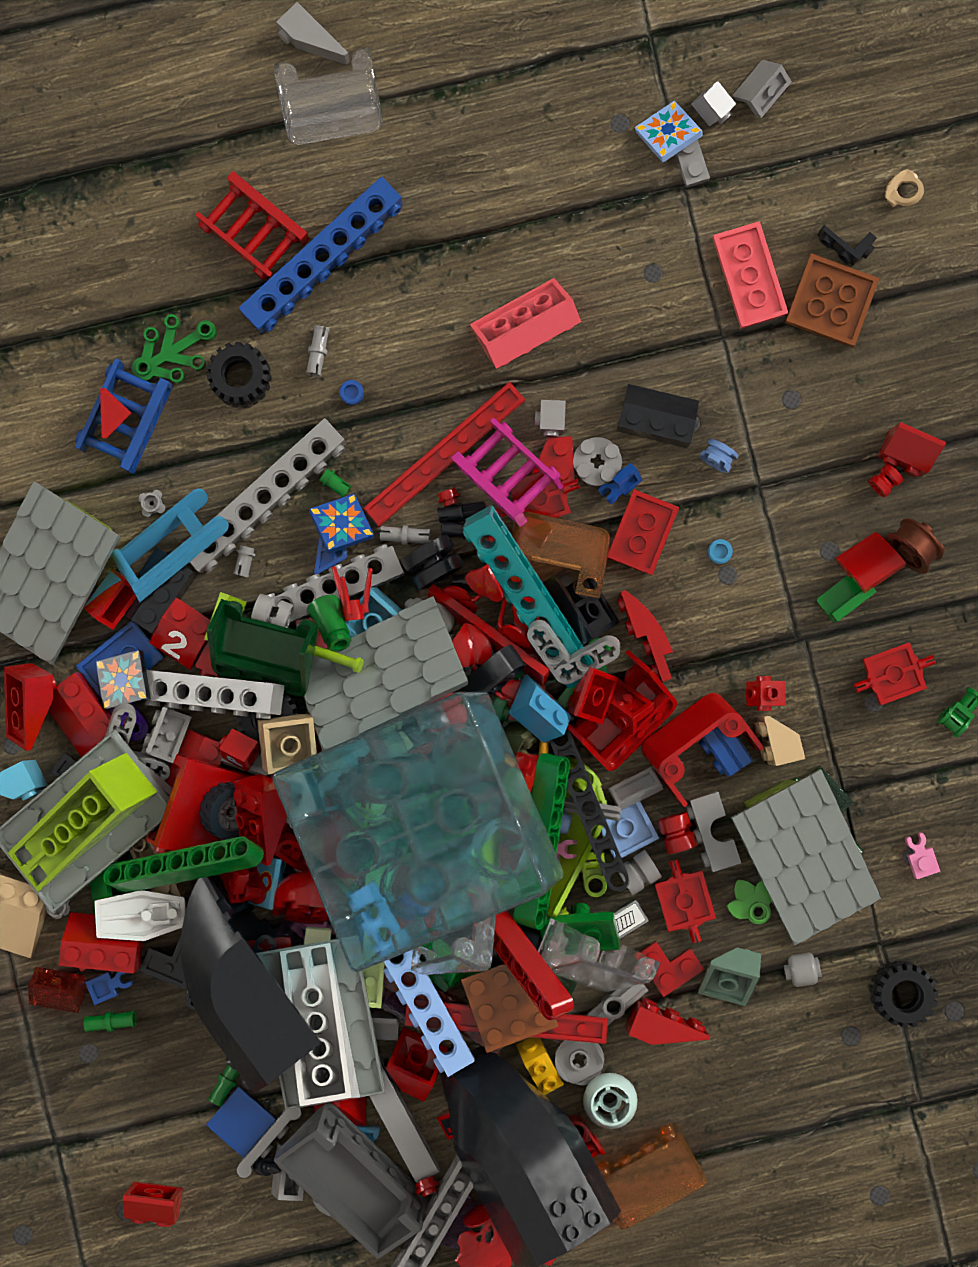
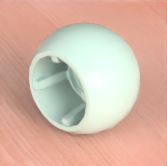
[583,1073,638,1129]

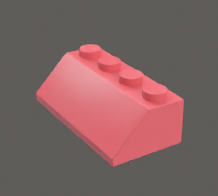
[470,278,581,369]

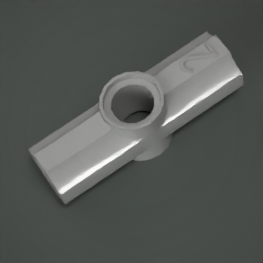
[586,973,648,1025]

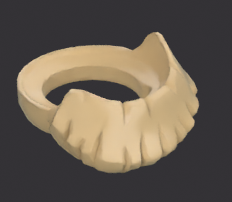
[885,169,924,207]

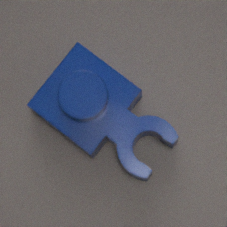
[85,971,134,1005]

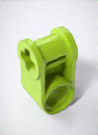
[581,852,607,897]

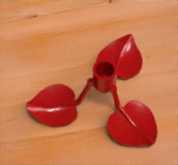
[442,564,536,654]
[425,623,522,734]

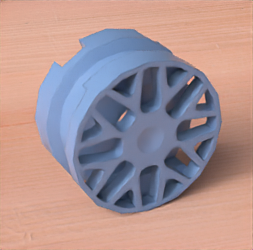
[699,439,739,473]

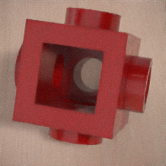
[745,676,786,711]

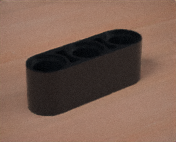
[460,645,526,708]

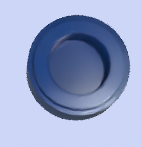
[339,380,364,406]

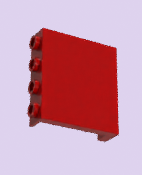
[146,754,254,853]

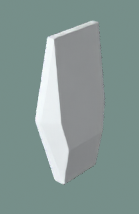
[95,890,185,941]

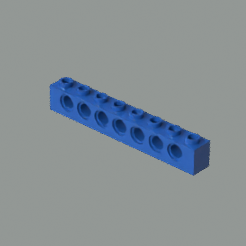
[239,176,403,335]

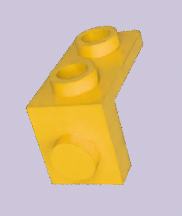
[516,1037,564,1095]

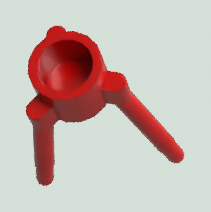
[332,566,373,621]

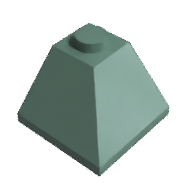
[698,947,761,1006]

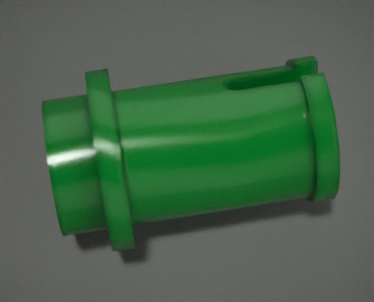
[319,469,352,498]

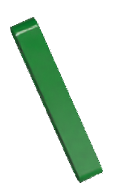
[514,753,570,930]
[103,837,264,893]

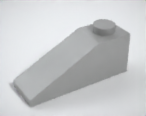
[276,2,350,65]

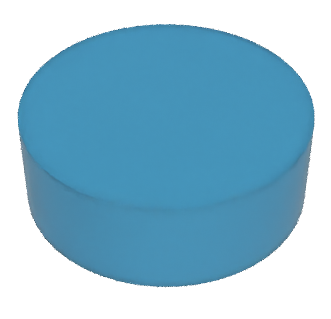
[707,539,733,564]

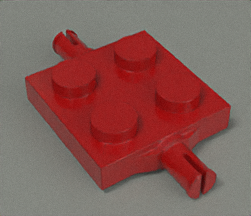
[499,466,580,530]
[853,642,936,705]
[654,859,716,943]

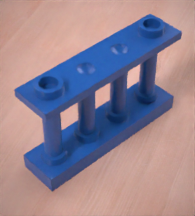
[75,358,174,474]

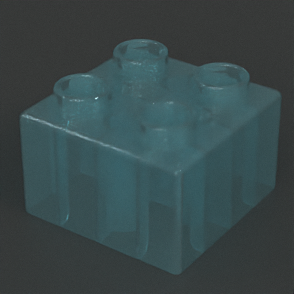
[273,691,564,972]

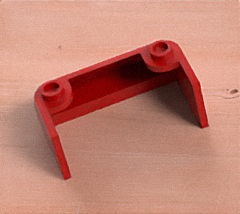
[566,650,677,771]
[641,693,764,807]

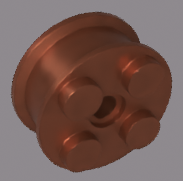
[886,518,945,574]

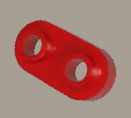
[275,833,317,871]

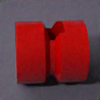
[657,811,698,854]

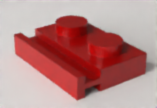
[219,869,249,903]

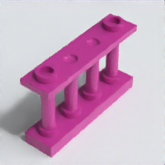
[451,417,563,528]

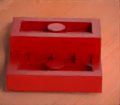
[835,532,906,593]

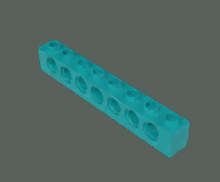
[463,505,594,689]

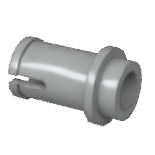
[233,545,256,577]

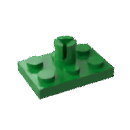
[540,903,620,954]

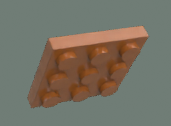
[785,253,880,348]
[461,963,559,1053]

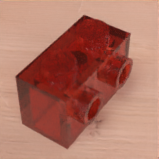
[28,967,86,1013]

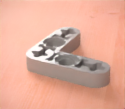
[527,620,620,684]
[104,703,170,781]

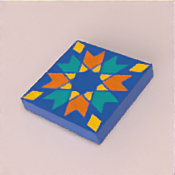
[309,494,374,554]

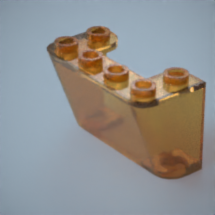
[505,512,610,599]
[596,1123,708,1230]

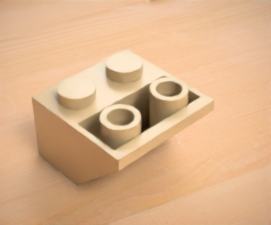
[754,716,805,766]

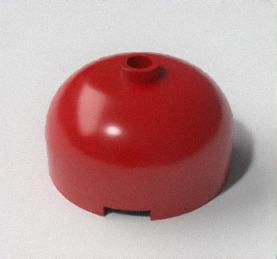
[272,869,349,925]

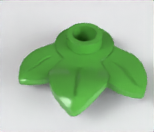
[727,880,772,924]

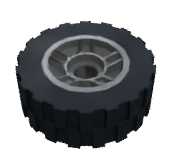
[199,782,239,840]

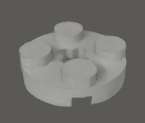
[573,437,622,487]
[555,1040,605,1086]

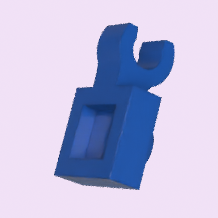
[598,463,642,504]

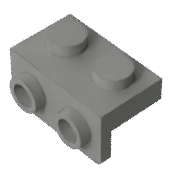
[143,707,191,763]

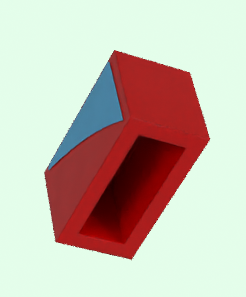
[83,568,137,630]

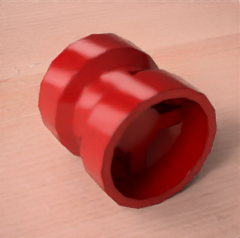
[868,464,903,498]

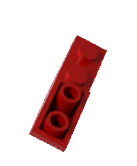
[617,590,673,682]

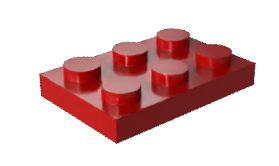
[606,489,679,576]

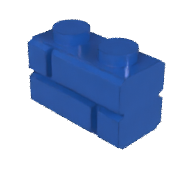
[699,727,754,777]

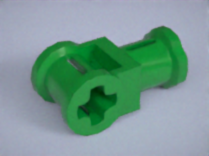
[936,687,978,738]

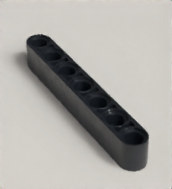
[550,729,630,892]

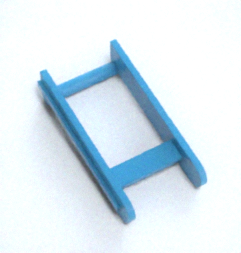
[111,489,229,602]

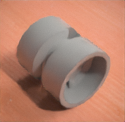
[251,593,294,628]
[618,850,662,896]

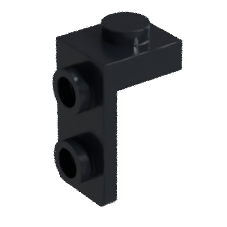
[817,225,877,266]

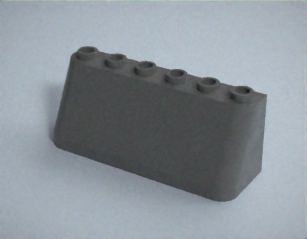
[273,1103,427,1259]

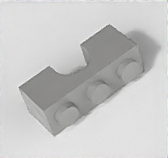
[685,791,741,872]

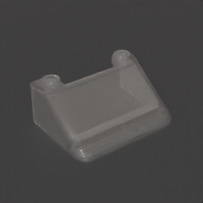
[274,47,382,145]

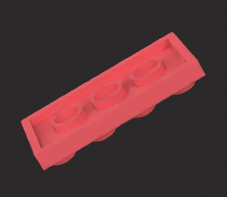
[712,221,788,329]

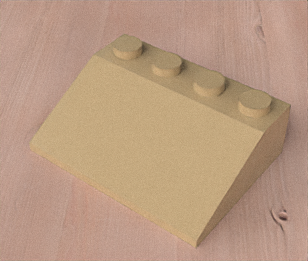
[0,869,47,958]

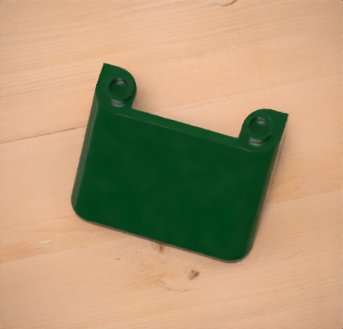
[207,599,318,697]

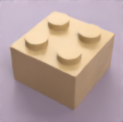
[258,713,318,774]

